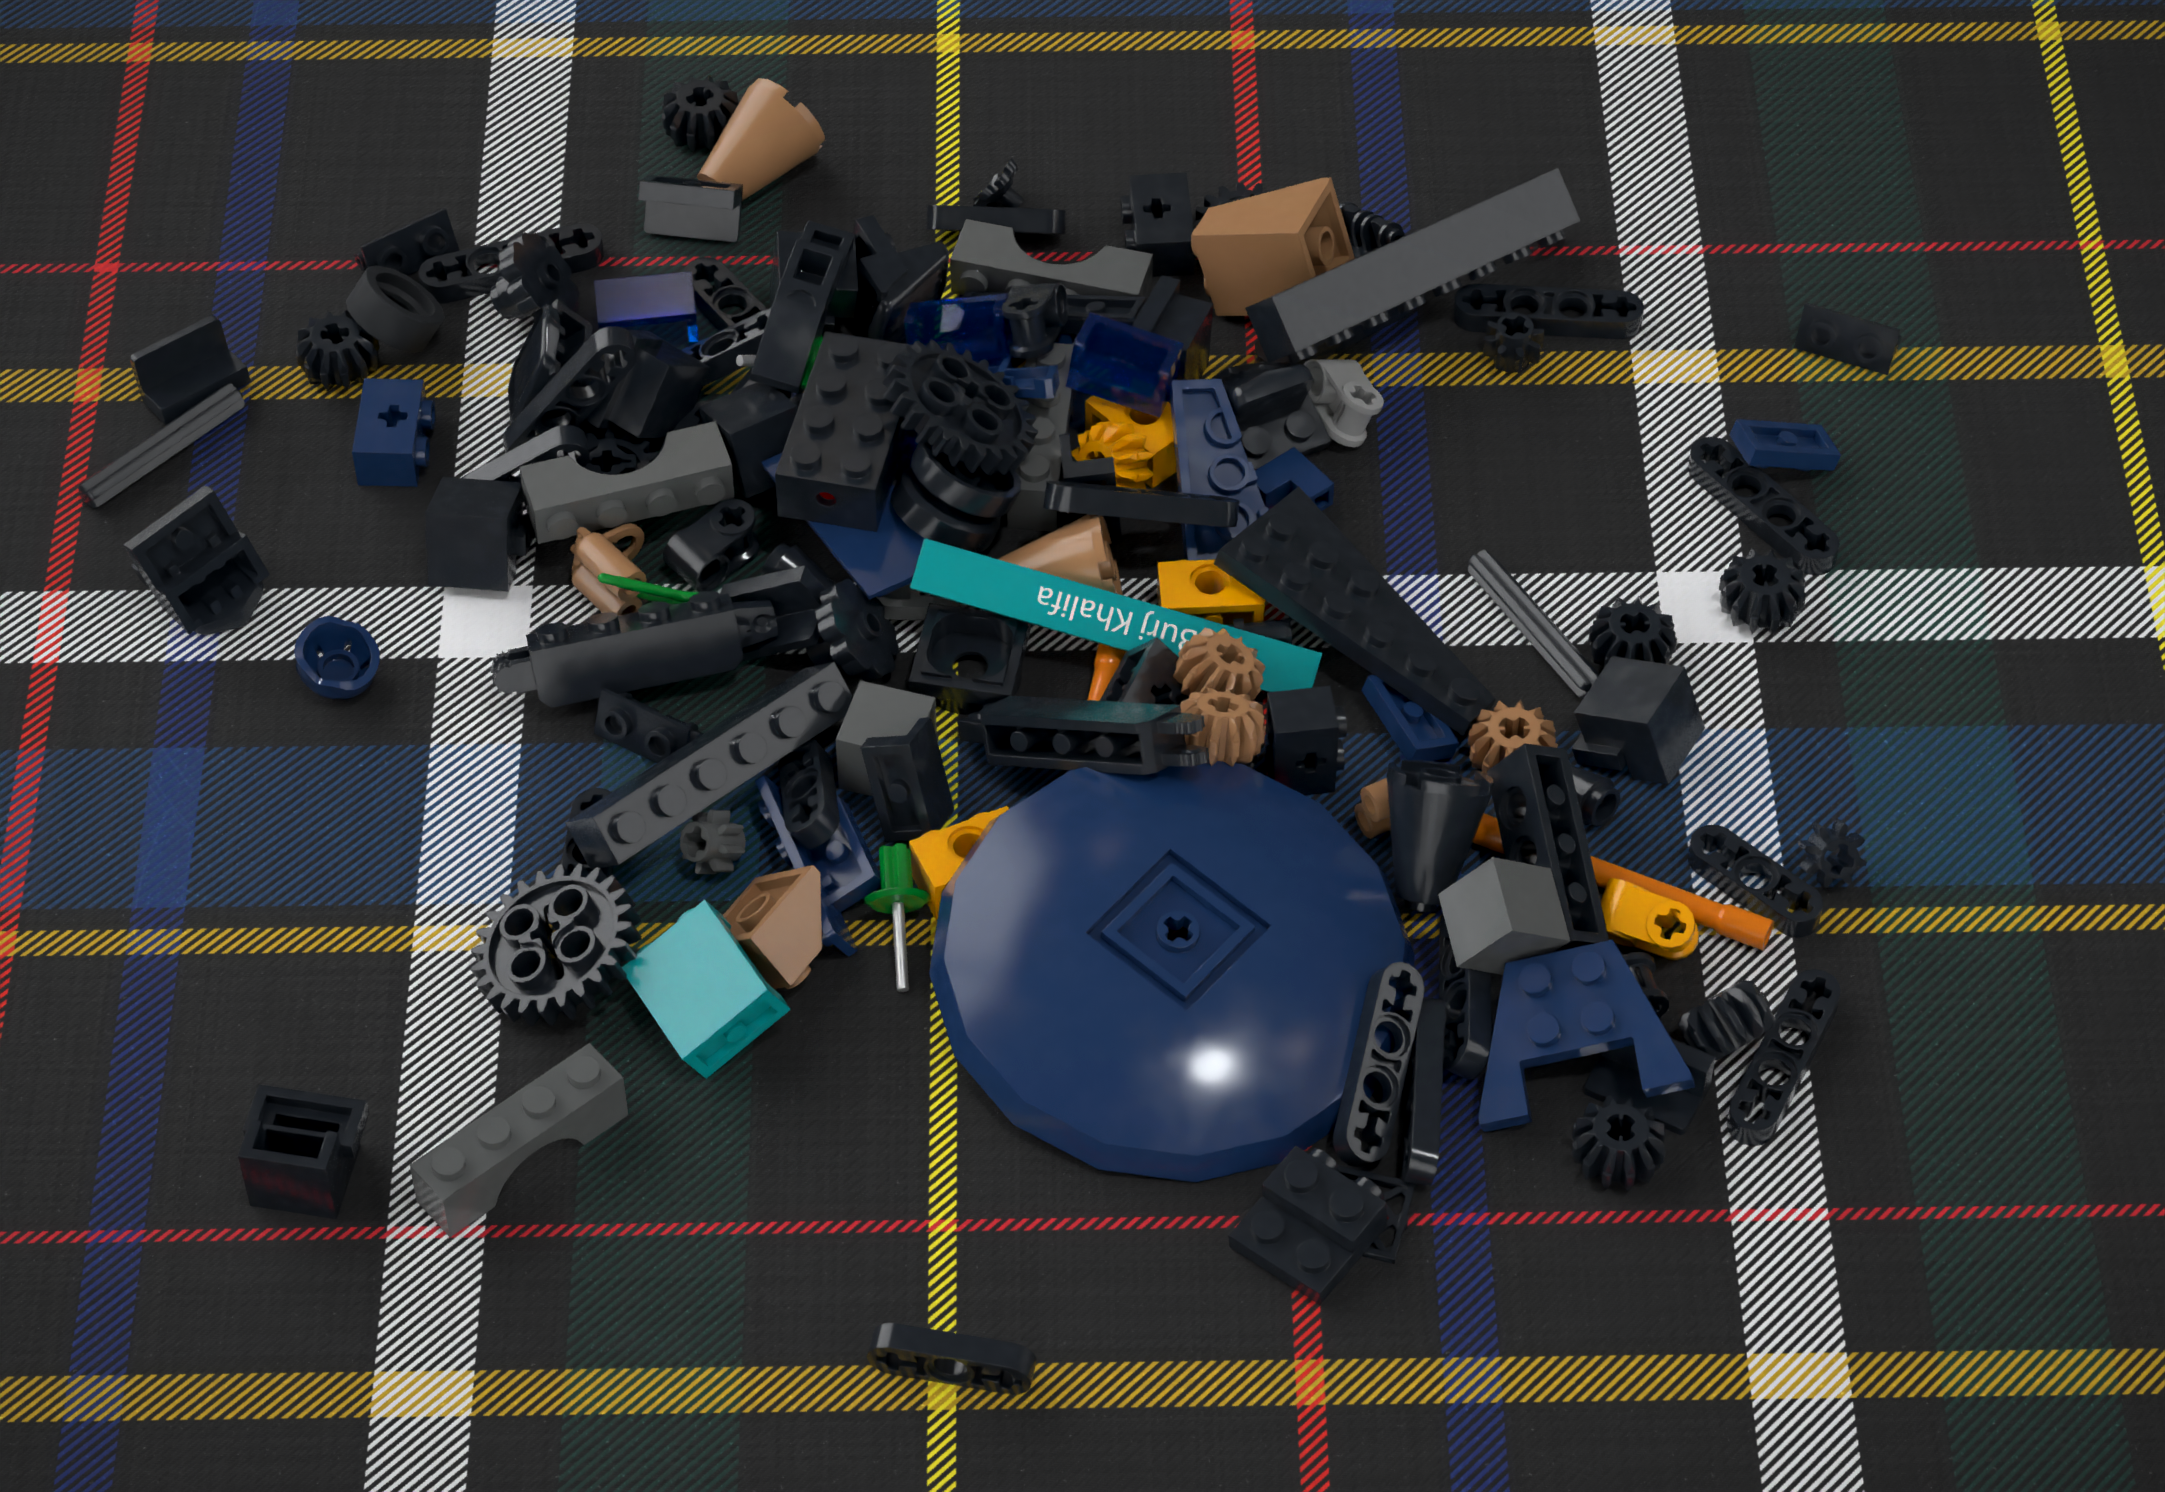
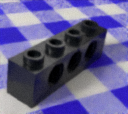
[1487,743,1609,952]

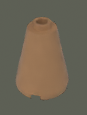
[697,78,825,201]
[998,514,1123,595]

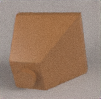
[723,865,822,989]

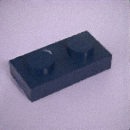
[1729,419,1841,471]
[1361,675,1459,761]

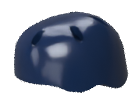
[294,616,380,699]

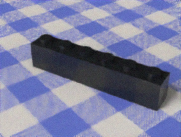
[565,662,853,869]

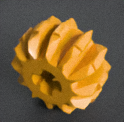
[1071,421,1155,489]

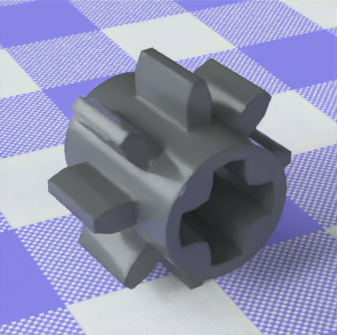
[680,809,746,874]

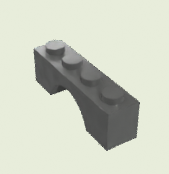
[950,219,1153,298]
[1007,343,1078,532]
[519,421,734,544]
[410,1043,628,1237]

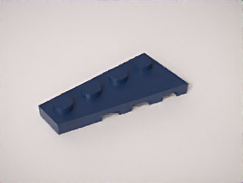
[1169,379,1269,561]

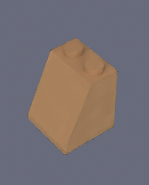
[1191,177,1355,316]

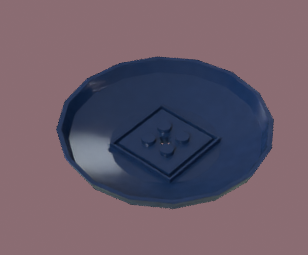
[929,760,1415,1182]

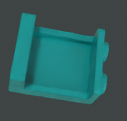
[622,900,791,1079]

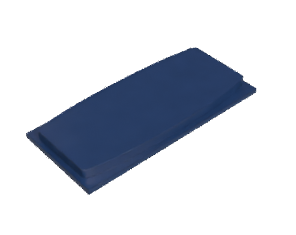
[761,452,924,600]

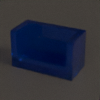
[594,271,699,346]
[904,294,1013,361]
[1066,312,1184,418]

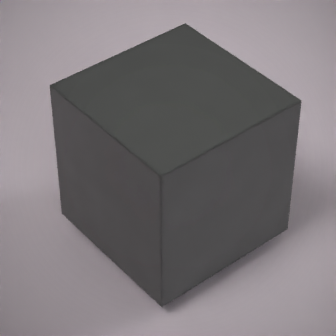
[836,680,938,796]
[1438,857,1570,975]

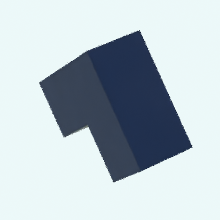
[1255,447,1334,511]

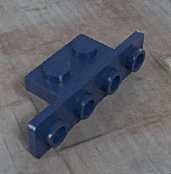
[755,775,881,957]

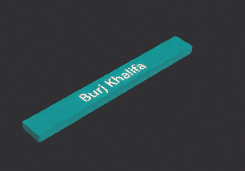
[910,538,1322,692]

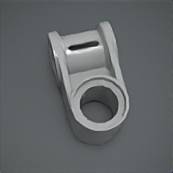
[1304,359,1384,447]

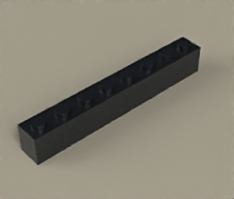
[1245,168,1581,364]

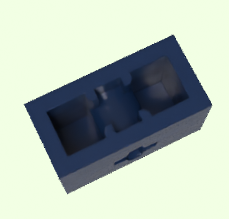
[352,378,436,487]

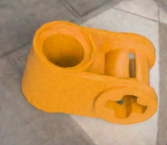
[1601,878,1699,960]

